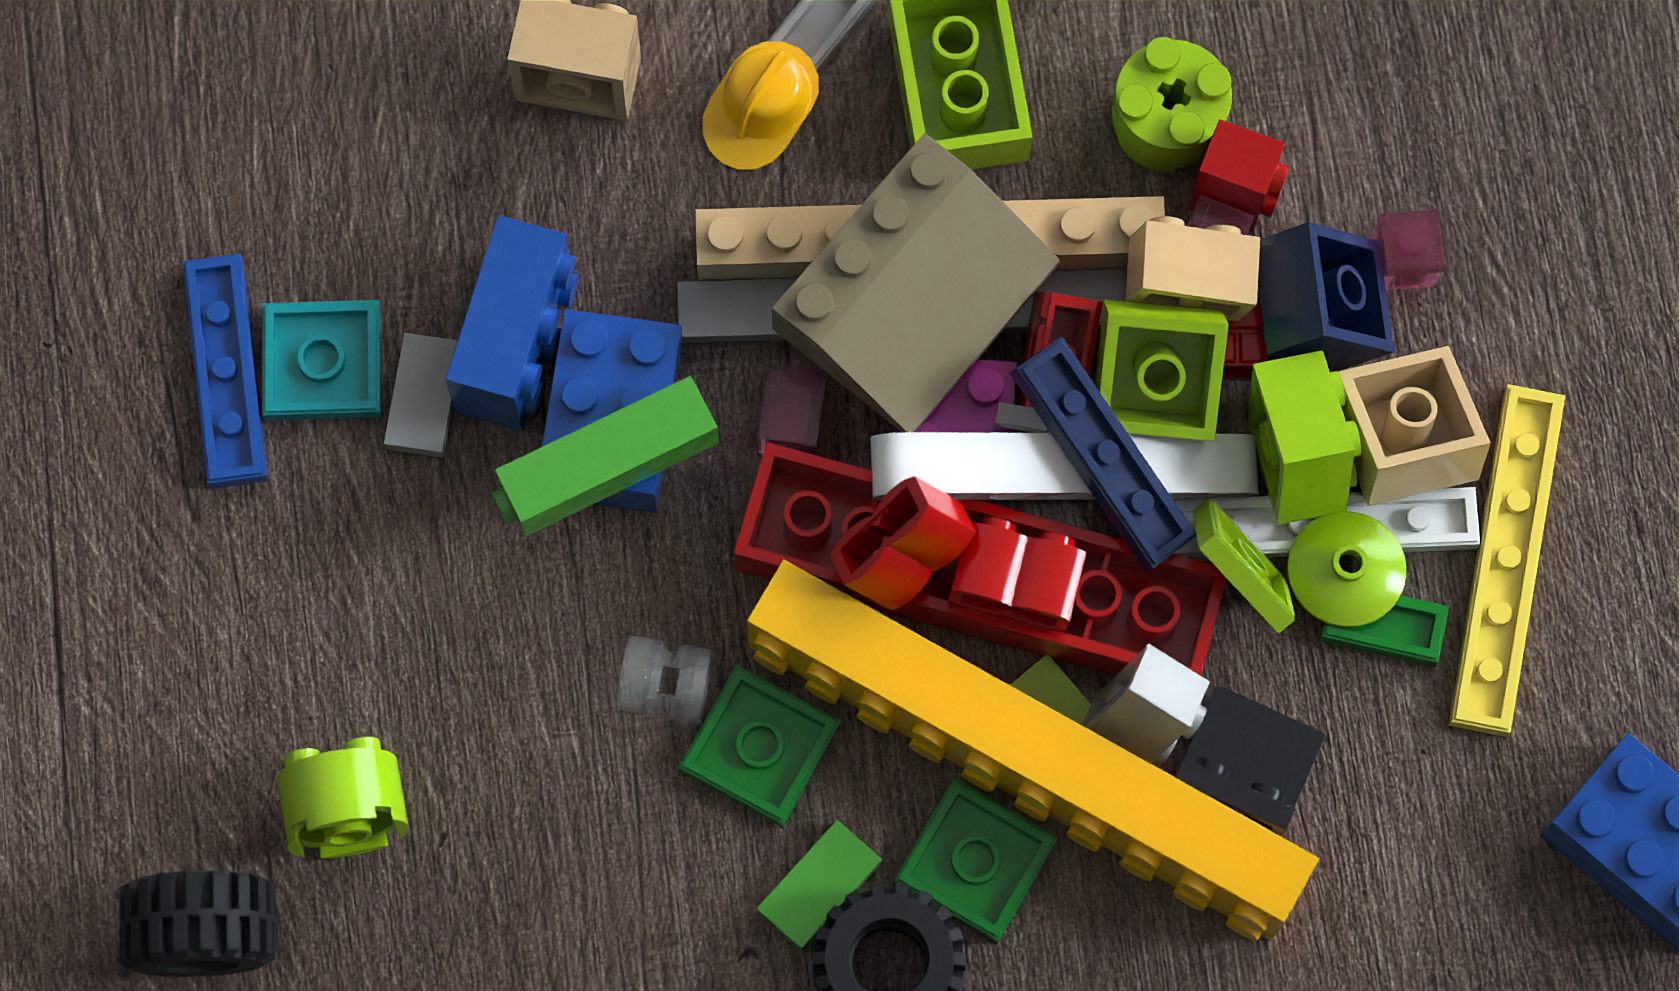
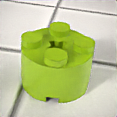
[1111,37,1232,172]
[277,737,409,858]

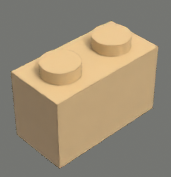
[1125,216,1260,322]

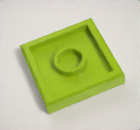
[1192,498,1295,634]

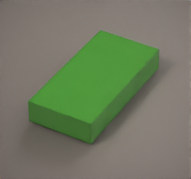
[757,819,882,952]

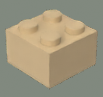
[507,0,641,121]
[1338,346,1490,506]

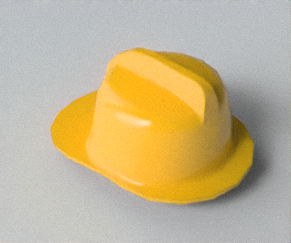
[703,41,819,170]

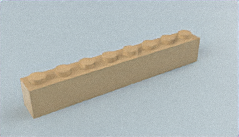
[696,196,1165,281]

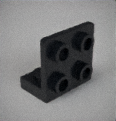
[1175,686,1325,837]

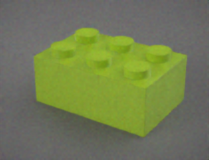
[888,0,1033,170]

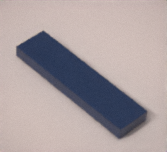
[1010,337,1197,572]

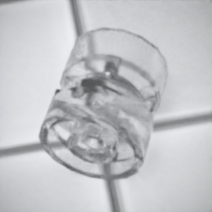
[616,634,714,726]

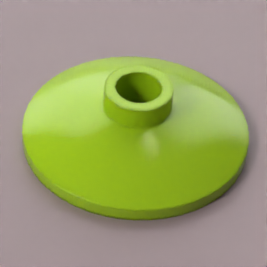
[1287,511,1406,628]

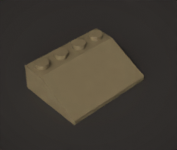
[772,133,1060,433]

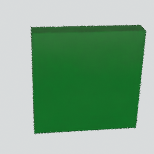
[678,665,841,828]
[893,778,1058,944]

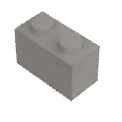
[1082,644,1210,765]

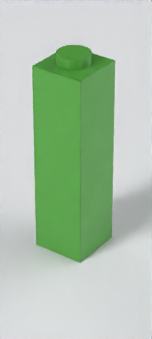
[491,376,719,537]

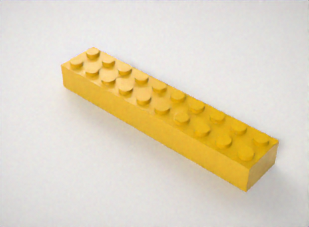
[747,559,1320,941]

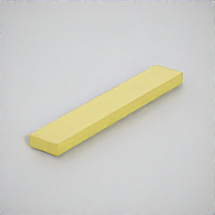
[1448,384,1565,737]

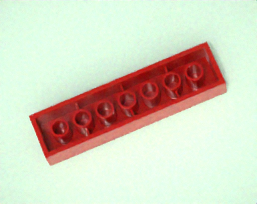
[733,442,1227,676]

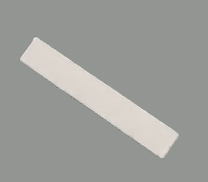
[1174,487,1480,561]

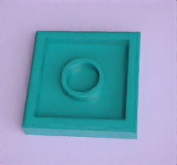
[262,300,382,421]

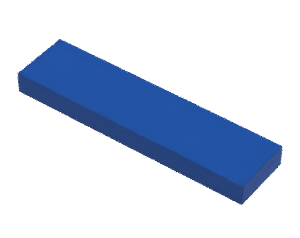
[183,253,269,489]

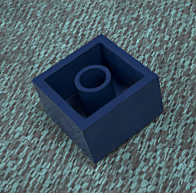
[1258,222,1395,371]

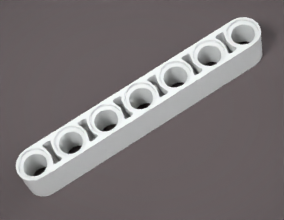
[870,432,1259,500]

